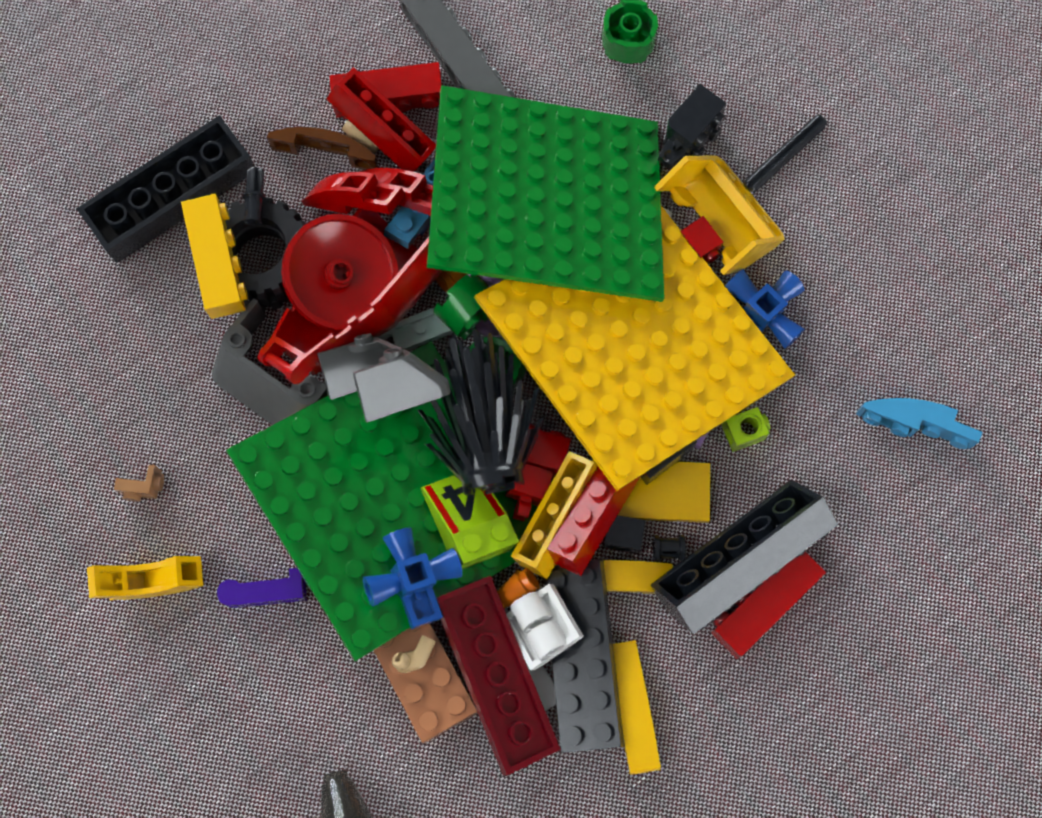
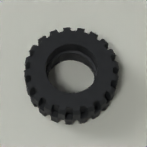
[226,197,306,312]

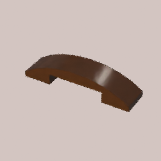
[266,127,379,170]

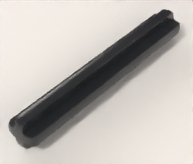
[743,114,827,194]

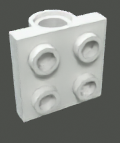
[506,584,584,670]

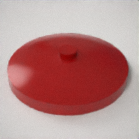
[281,214,398,331]

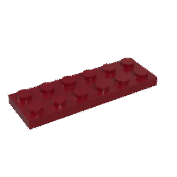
[436,575,561,776]

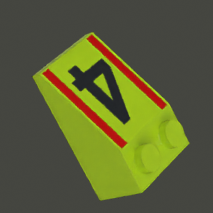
[421,475,519,569]

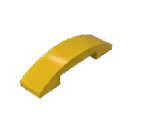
[555,560,673,594]

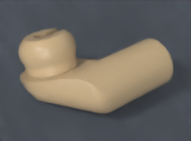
[392,635,436,673]

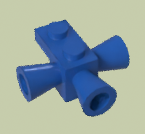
[725,269,805,350]
[363,527,463,630]

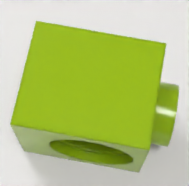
[721,407,771,452]

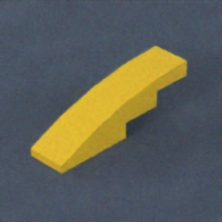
[613,640,661,775]

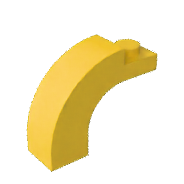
[87,556,203,600]

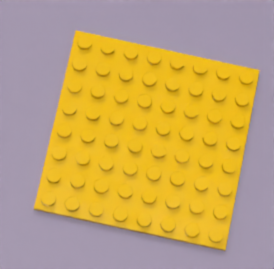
[474,206,795,491]

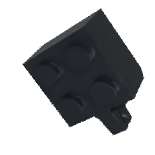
[658,84,727,170]

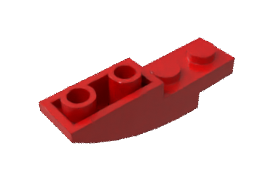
[360,168,433,216]
[302,172,405,215]

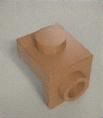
[114,465,164,502]

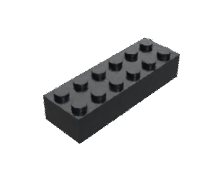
[76,115,255,264]
[651,480,838,635]

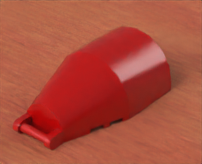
[258,209,443,384]

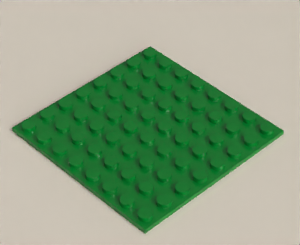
[427,85,664,302]
[226,341,538,662]

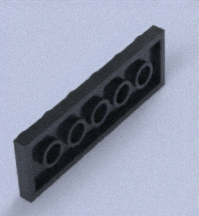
[544,559,625,753]

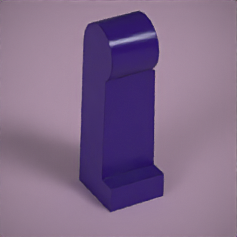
[217,568,307,608]

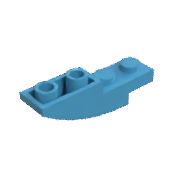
[384,159,435,249]
[856,398,983,449]

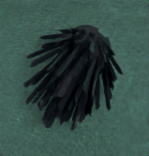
[417,329,544,496]

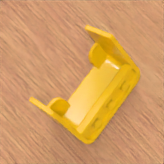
[654,155,785,275]

